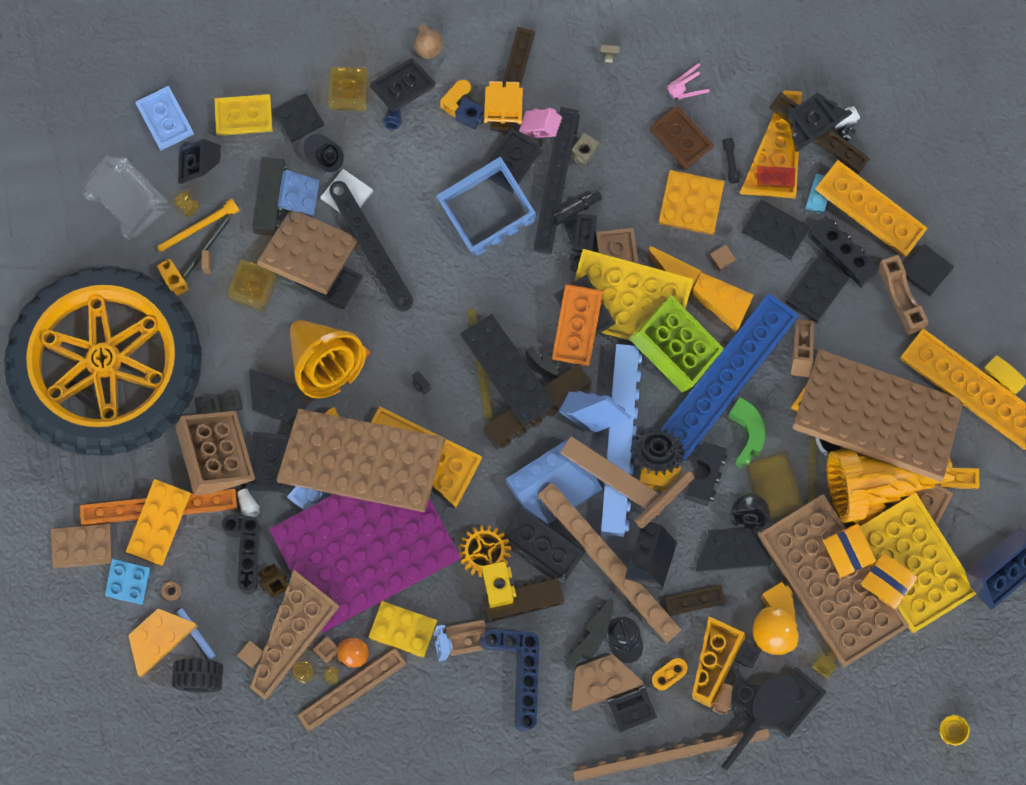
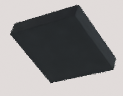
[904,244,954,296]

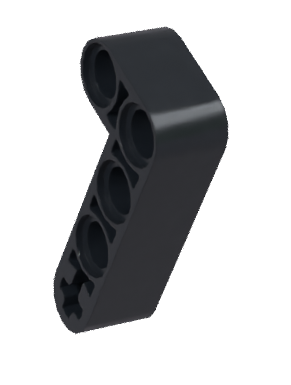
[222,515,260,595]

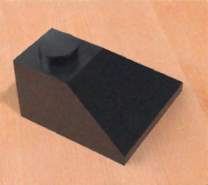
[178,139,221,184]

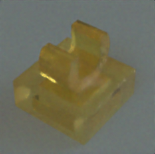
[812,652,838,679]

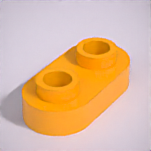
[652,658,688,691]

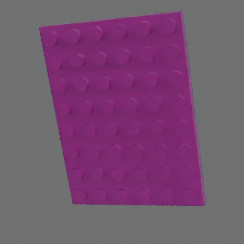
[269,494,462,633]

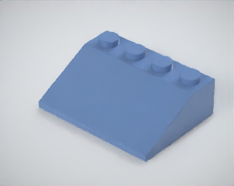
[506,439,602,524]

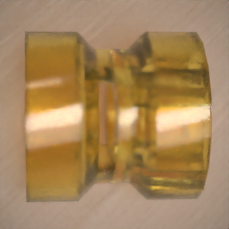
[174,191,200,217]
[293,661,314,684]

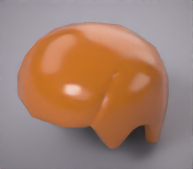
[337,638,369,668]

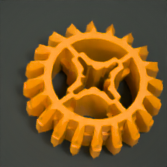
[459,525,511,578]

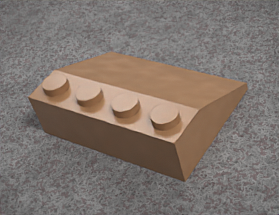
[175,411,255,495]

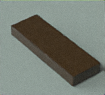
[664,585,726,616]

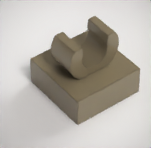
[600,44,620,63]

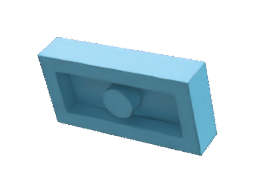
[805,173,828,214]

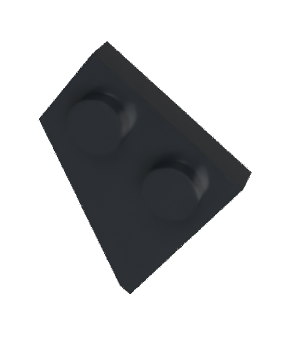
[563,214,597,253]

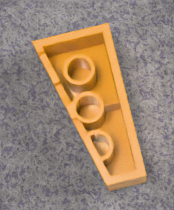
[692,616,745,708]

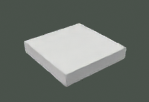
[320,169,373,213]

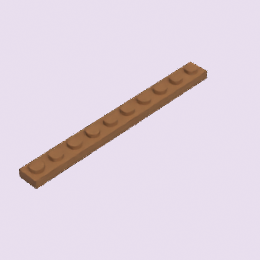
[537,482,681,643]
[573,727,770,782]

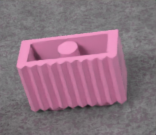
[519,108,562,138]

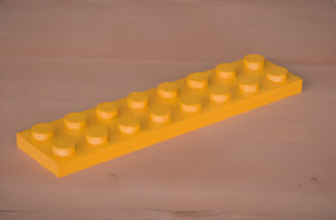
[900,328,1026,450]

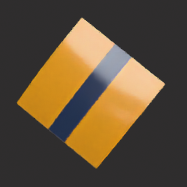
[822,523,876,578]
[861,553,918,609]

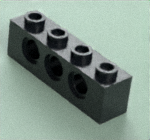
[808,216,880,288]

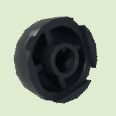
[731,493,770,529]

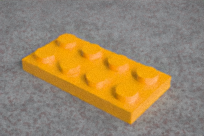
[126,479,191,566]

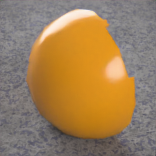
[753,606,798,655]

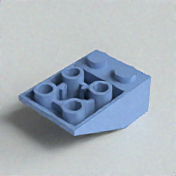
[559,391,631,432]

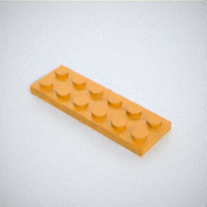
[815,160,927,258]

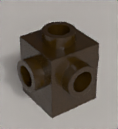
[258,563,287,598]

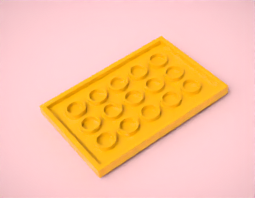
[574,249,693,341]
[860,493,976,634]

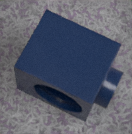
[455,98,484,129]

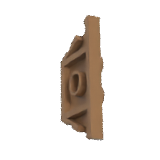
[571,654,644,712]

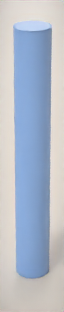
[176,608,216,660]

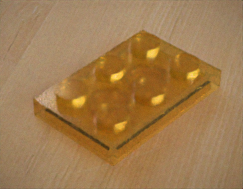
[748,453,804,519]

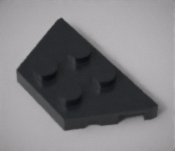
[787,92,853,152]
[249,369,316,424]
[696,528,771,572]

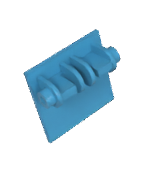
[105,558,152,605]

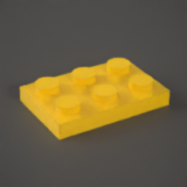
[214,94,273,136]
[368,601,437,658]

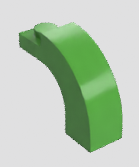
[728,397,765,469]

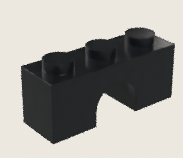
[685,442,728,506]

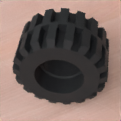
[171,658,223,693]

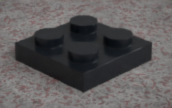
[274,93,324,142]

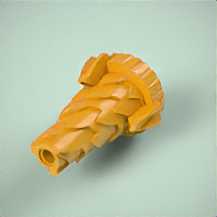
[826,447,955,524]

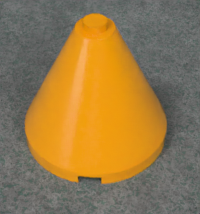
[290,320,366,399]

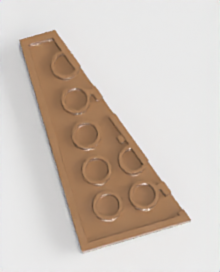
[250,570,340,700]

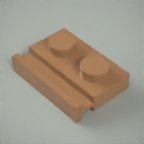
[445,620,489,656]

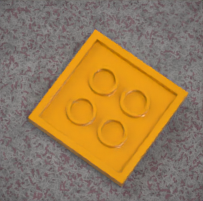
[658,170,725,235]

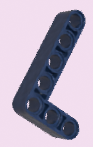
[479,629,539,732]

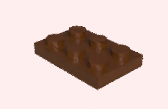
[649,105,714,170]

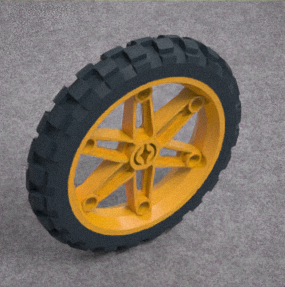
[4,265,202,456]

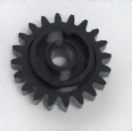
[630,427,685,476]

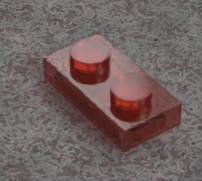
[757,166,795,188]

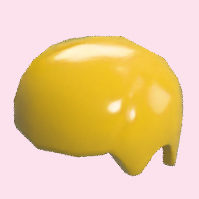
[939,715,970,746]

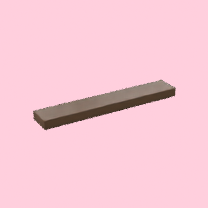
[560,436,662,517]
[297,648,406,732]

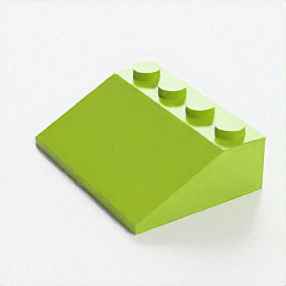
[629,295,724,392]

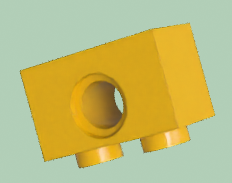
[482,562,516,608]

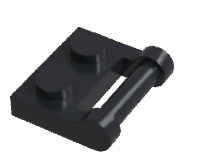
[607,685,657,733]

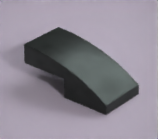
[199,390,243,414]

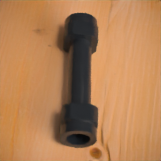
[722,138,740,184]

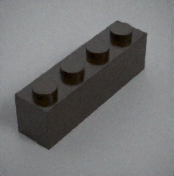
[482,577,564,623]

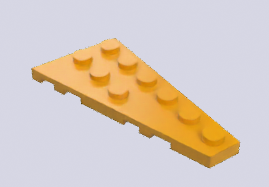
[740,90,802,199]
[371,406,483,509]

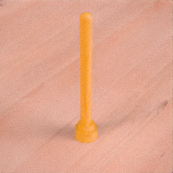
[157,198,239,252]

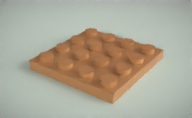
[257,211,358,295]

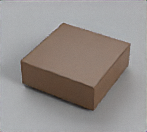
[710,245,736,271]
[202,250,211,275]
[313,636,338,664]
[237,641,263,669]

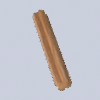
[635,470,694,528]

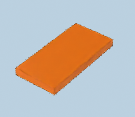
[552,284,603,366]

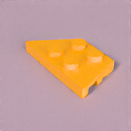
[128,609,198,677]

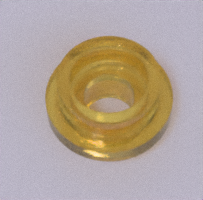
[324,665,338,685]

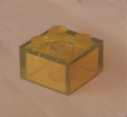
[328,67,368,111]
[227,259,278,312]

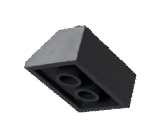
[625,522,677,590]

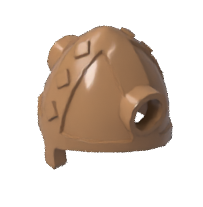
[414,25,444,59]

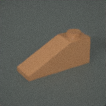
[790,319,814,377]

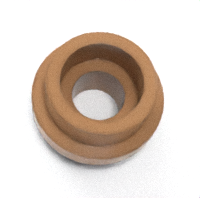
[161,581,181,601]

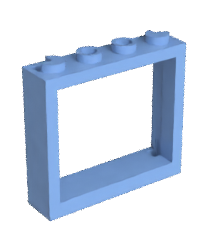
[436,157,537,256]

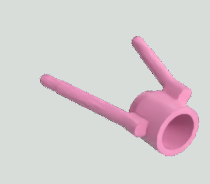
[667,63,710,100]

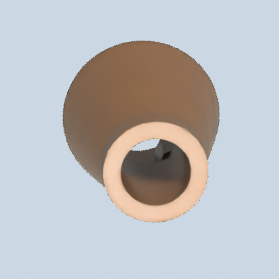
[711,683,733,715]

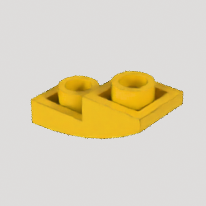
[984,355,1026,395]

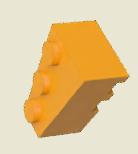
[692,272,753,334]

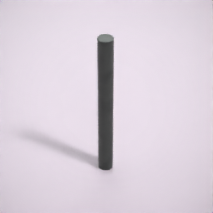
[180,215,230,279]

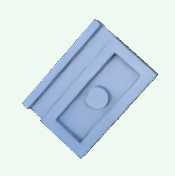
[433,625,452,661]

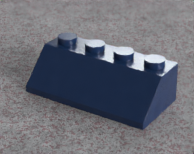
[966,527,1026,609]

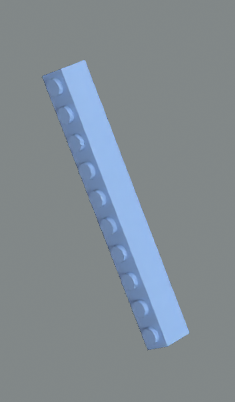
[601,344,642,537]

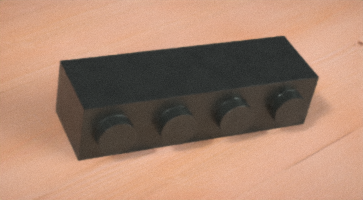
[252,157,289,236]

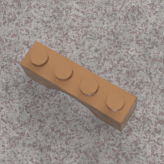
[878,255,929,335]

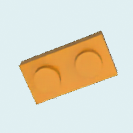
[939,468,980,489]

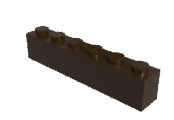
[484,364,592,450]

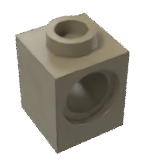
[571,133,600,166]

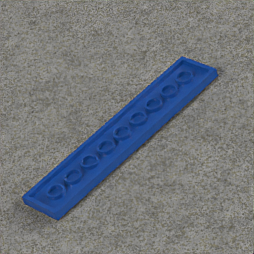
[660,293,799,462]

